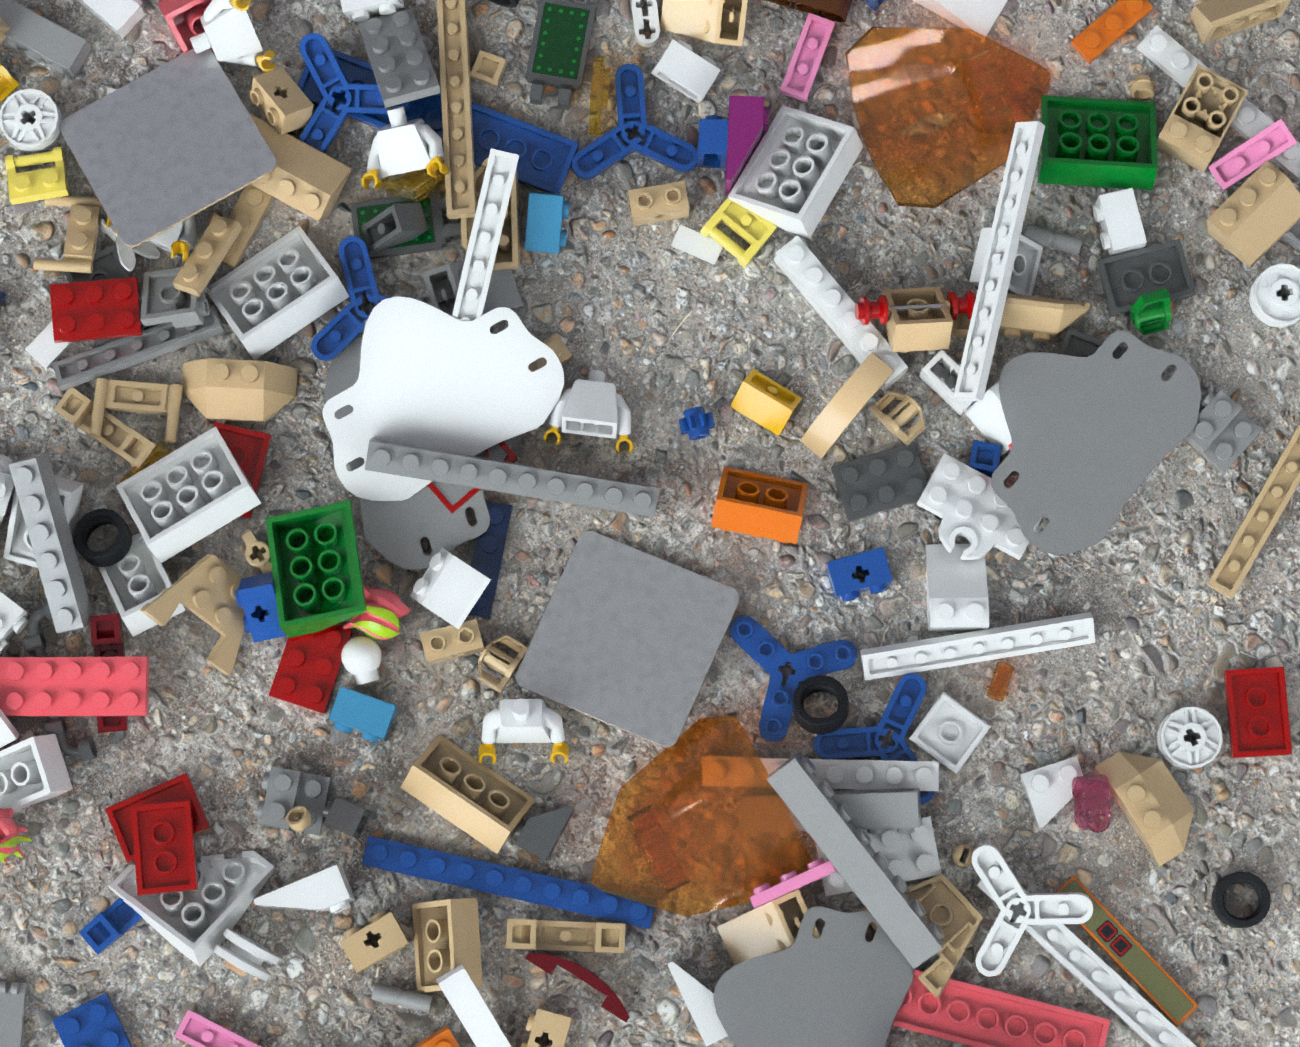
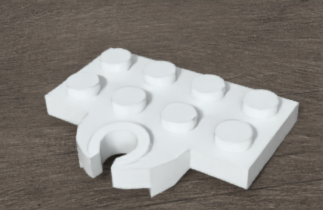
[916,453,1042,561]
[815,816,942,896]

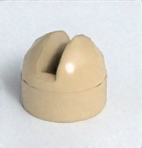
[286,806,312,832]
[951,844,974,868]

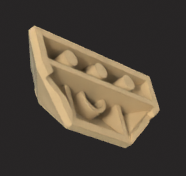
[461,158,521,270]
[974,289,1090,342]
[182,358,299,422]
[1094,751,1194,867]

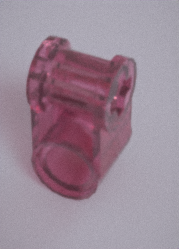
[1072,774,1111,833]

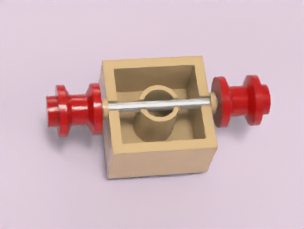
[855,287,976,353]

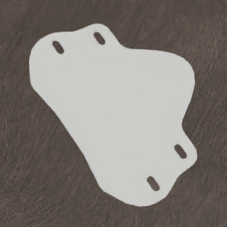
[322,296,564,501]

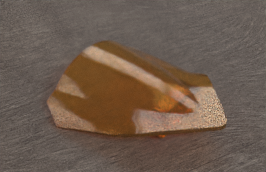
[845,27,1050,208]
[591,716,812,916]

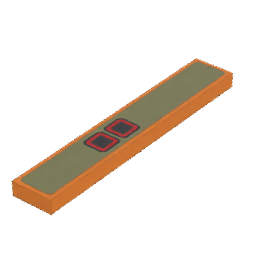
[1055,875,1198,1027]

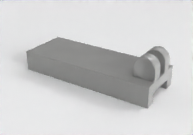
[0,981,28,1047]

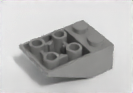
[422,261,523,316]

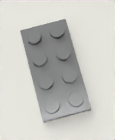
[357,8,441,108]

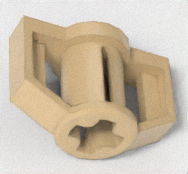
[870,391,926,446]
[241,530,272,574]
[478,634,528,694]

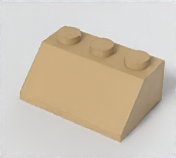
[1190,0,1291,45]
[1207,161,1300,268]
[412,898,483,993]

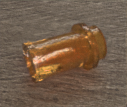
[986,662,1015,701]

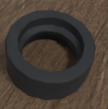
[73,508,132,567]
[793,675,849,735]
[1211,872,1271,928]

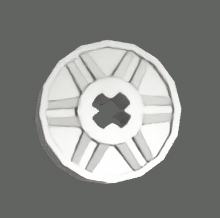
[0,88,63,153]
[1249,263,1300,328]
[1156,706,1223,770]
[213,928,281,982]

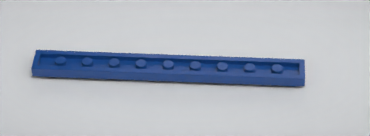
[362,836,656,929]

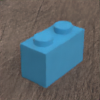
[524,191,570,254]
[328,686,398,744]

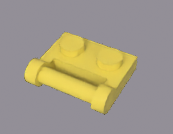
[5,146,69,205]
[700,197,777,268]

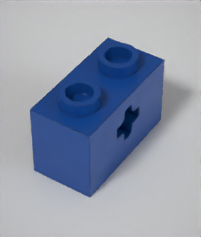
[698,115,728,169]
[825,547,893,602]
[235,572,287,643]

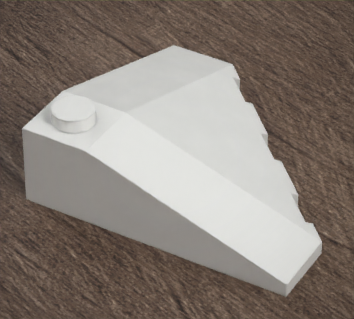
[109,850,276,967]

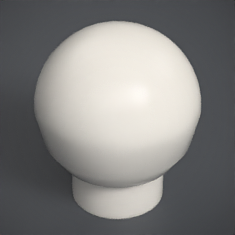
[341,636,382,685]

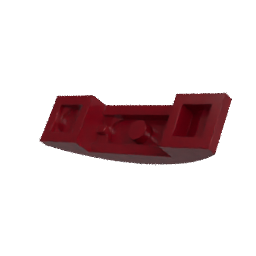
[90,614,128,733]
[525,953,630,1022]

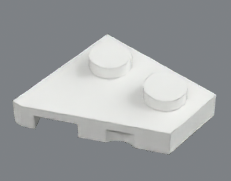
[1020,756,1086,829]

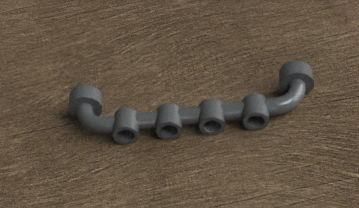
[23,598,97,761]

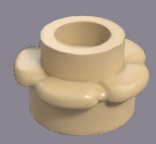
[1128,75,1157,100]

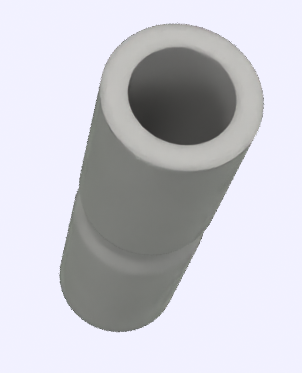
[1023,223,1083,255]
[371,982,433,1013]

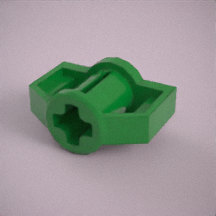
[1130,288,1172,335]

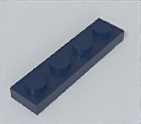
[468,500,513,620]

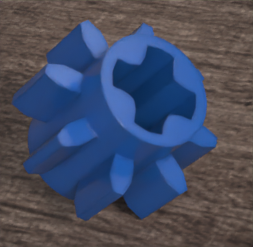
[679,406,715,440]

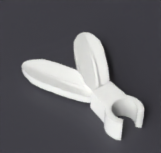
[99,219,160,271]

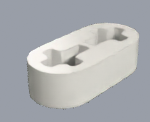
[632,0,660,48]

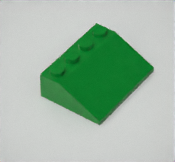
[1038,95,1158,190]
[265,500,367,638]

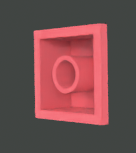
[157,0,213,53]

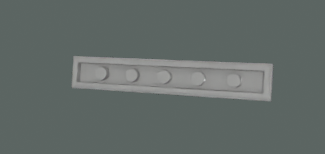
[52,305,224,391]

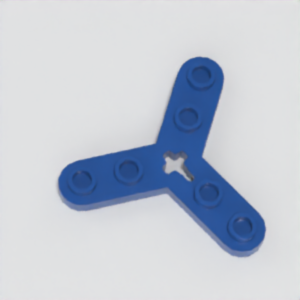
[299,33,412,153]
[572,64,698,180]
[311,236,389,361]
[730,616,858,742]
[813,673,935,804]

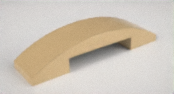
[800,352,895,459]
[54,387,156,469]
[506,918,626,953]

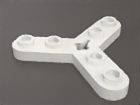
[972,843,1093,977]

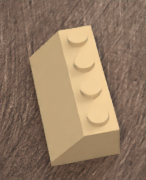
[251,115,353,221]
[400,734,536,854]

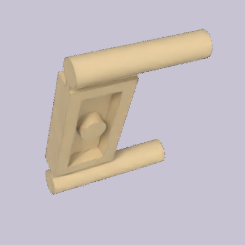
[33,196,103,273]
[90,378,183,443]

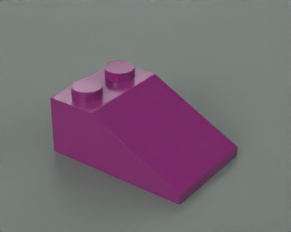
[725,95,769,194]

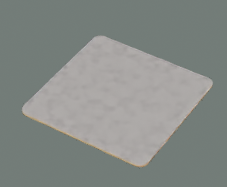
[59,48,277,247]
[516,531,740,747]

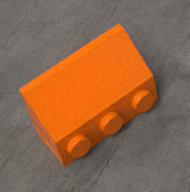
[711,466,809,544]

